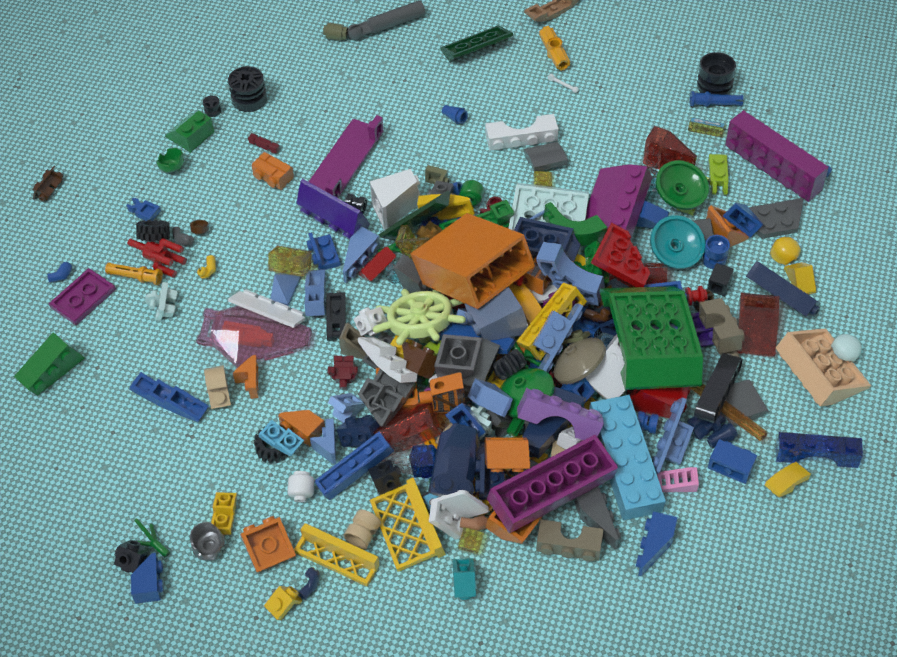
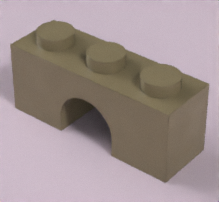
[699,298,745,354]
[536,519,603,562]

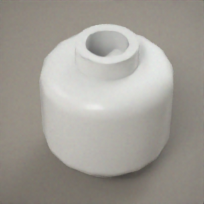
[287,471,315,502]

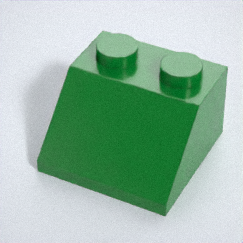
[165,110,214,153]

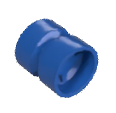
[703,235,730,269]

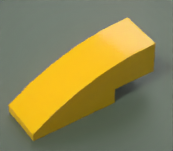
[417,194,475,221]

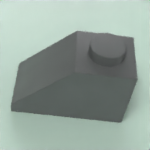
[394,254,430,293]

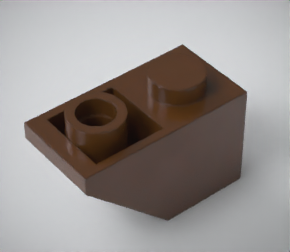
[402,340,437,379]

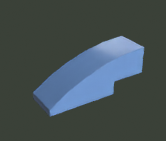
[304,270,326,316]

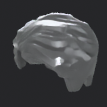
[190,522,225,561]

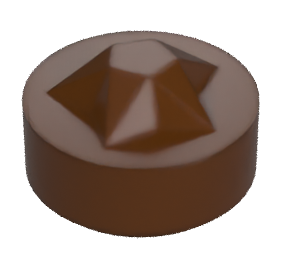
[190,220,209,234]

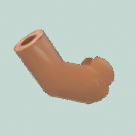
[460,515,488,531]

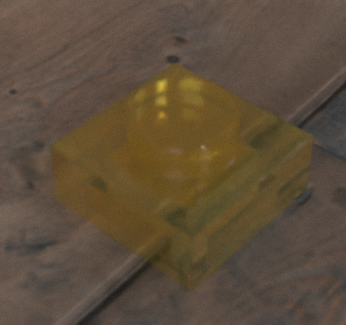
[533,171,552,187]
[457,527,484,555]

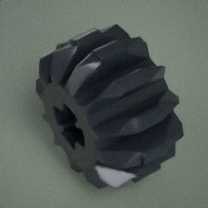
[492,349,527,380]

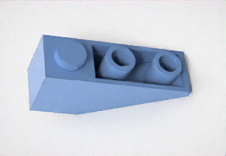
[343,226,380,283]

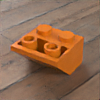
[485,437,530,472]

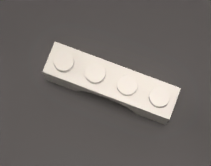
[485,114,558,151]

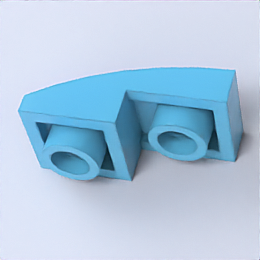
[258,420,304,456]

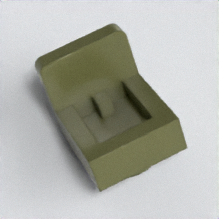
[425,165,450,184]

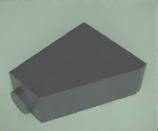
[462,338,500,401]

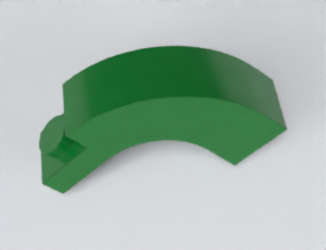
[543,202,607,246]

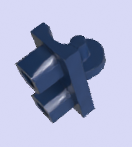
[687,412,726,440]

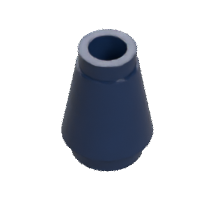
[706,423,738,449]

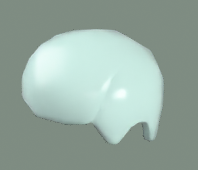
[831,334,861,362]

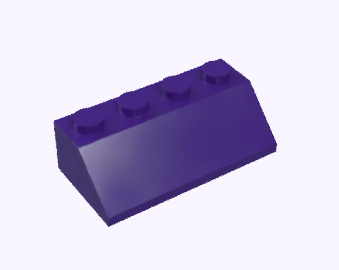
[296,178,370,240]

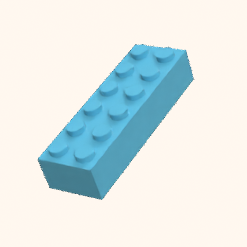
[589,395,666,520]

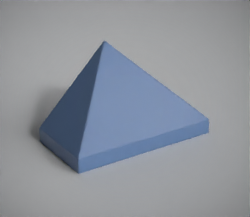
[270,271,301,306]

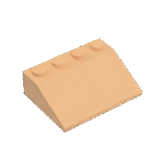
[776,328,871,406]

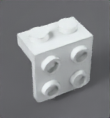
[429,490,489,540]

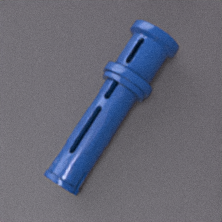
[690,91,743,107]

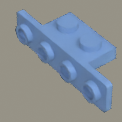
[532,304,583,372]
[652,398,694,474]

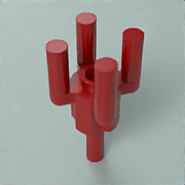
[127,238,187,278]

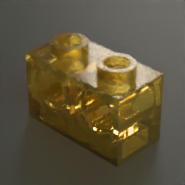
[268,245,312,277]

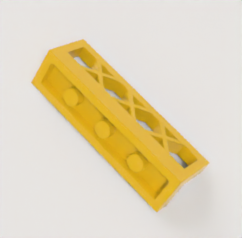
[516,282,587,361]
[294,523,379,587]

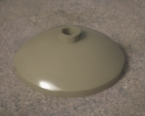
[553,338,606,384]

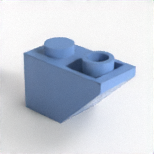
[467,378,513,417]

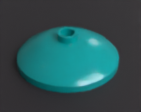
[650,215,705,269]

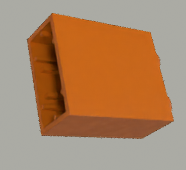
[410,213,535,309]

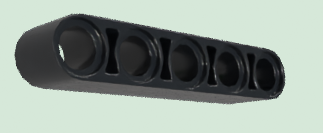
[694,353,743,423]

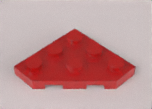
[591,222,650,287]

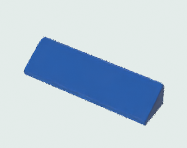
[314,431,394,500]

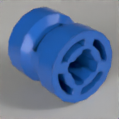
[638,411,659,434]

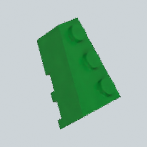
[14,332,85,396]

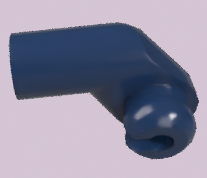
[299,567,320,600]

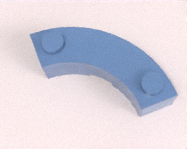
[536,242,605,306]

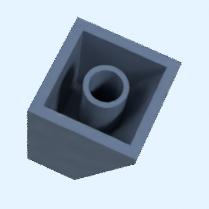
[464,287,528,341]

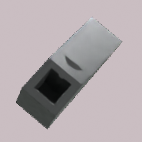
[574,486,621,550]

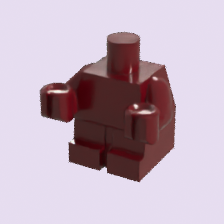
[327,355,358,390]

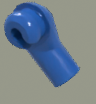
[47,262,72,283]

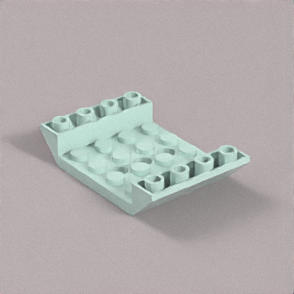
[508,183,589,254]

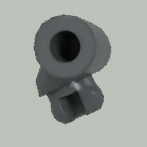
[172,226,194,246]

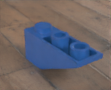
[636,511,678,576]

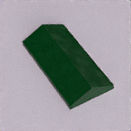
[440,25,513,62]
[378,190,450,240]

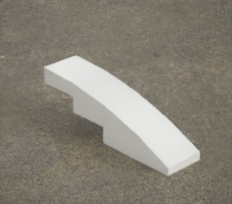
[358,337,417,383]

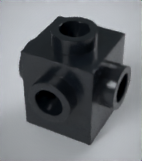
[368,459,402,496]
[114,540,151,573]

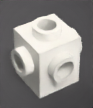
[353,307,387,337]

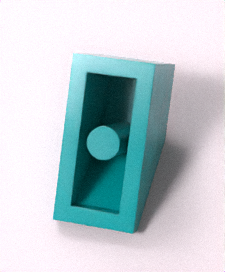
[452,558,476,600]

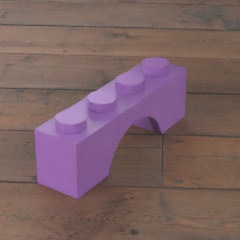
[517,388,604,440]

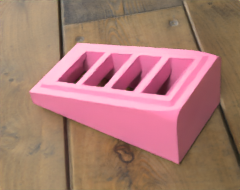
[657,467,699,492]

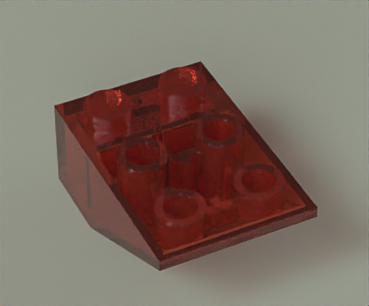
[643,126,697,170]
[737,293,780,357]

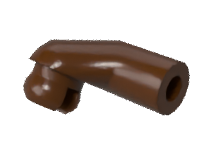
[583,308,611,322]

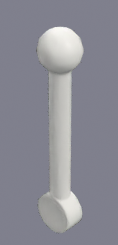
[548,74,579,93]

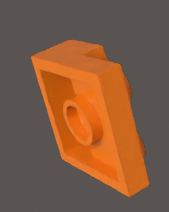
[240,516,296,573]

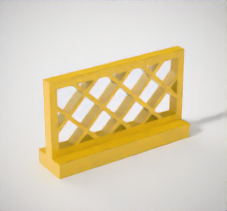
[370,477,446,572]

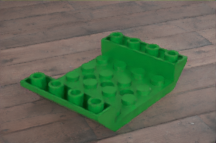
[600,286,703,390]

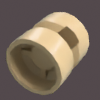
[343,509,381,549]

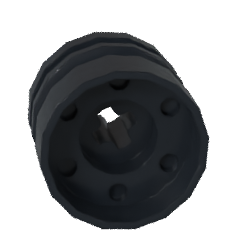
[697,52,736,95]
[228,66,267,112]

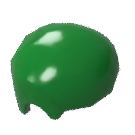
[156,148,184,173]

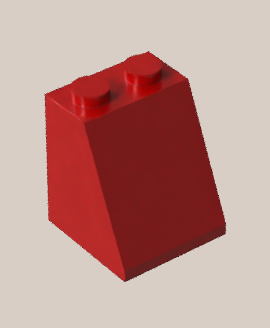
[626,387,691,419]

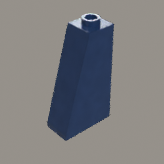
[746,261,821,319]
[523,387,585,459]

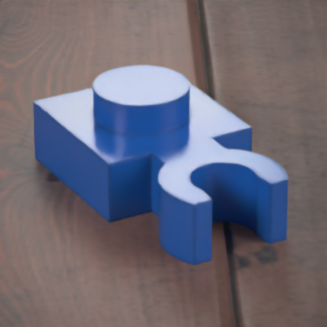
[126,198,161,221]

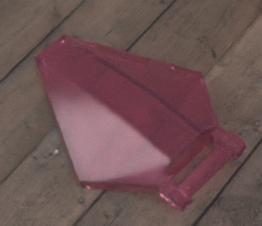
[196,306,312,368]

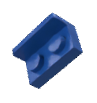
[306,233,341,270]
[572,305,604,338]

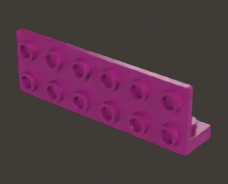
[308,115,384,198]

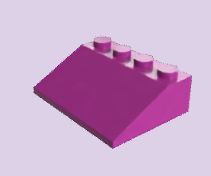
[585,164,652,241]

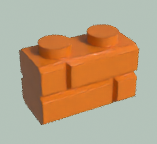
[252,152,294,190]

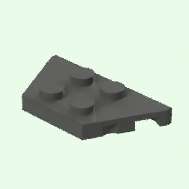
[749,198,803,239]

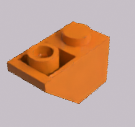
[278,410,325,447]

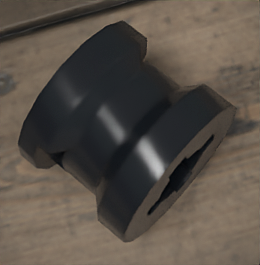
[202,95,221,117]

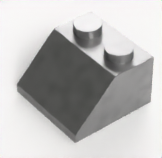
[434,334,482,379]

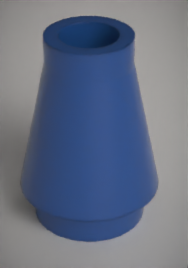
[442,105,468,124]

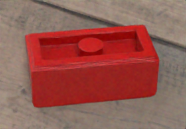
[358,247,396,281]

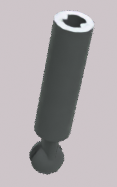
[347,0,426,40]

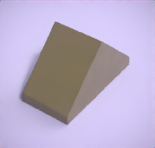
[339,323,366,360]

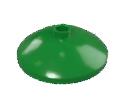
[655,160,709,210]
[500,368,555,417]

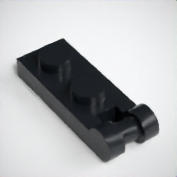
[326,292,346,341]

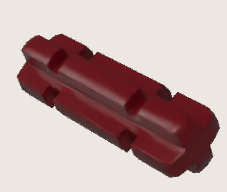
[248,133,280,154]

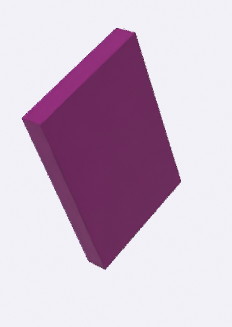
[48,268,116,325]

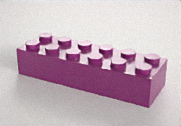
[725,110,829,202]
[487,434,618,533]

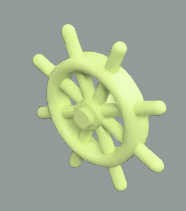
[373,289,466,345]

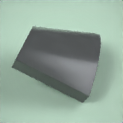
[358,369,416,428]

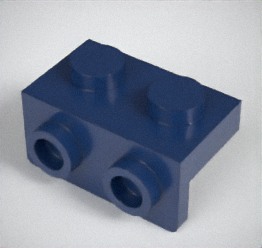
[336,415,380,447]
[475,454,505,500]

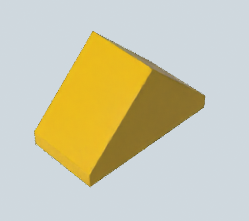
[784,262,816,295]

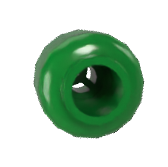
[459,180,484,206]

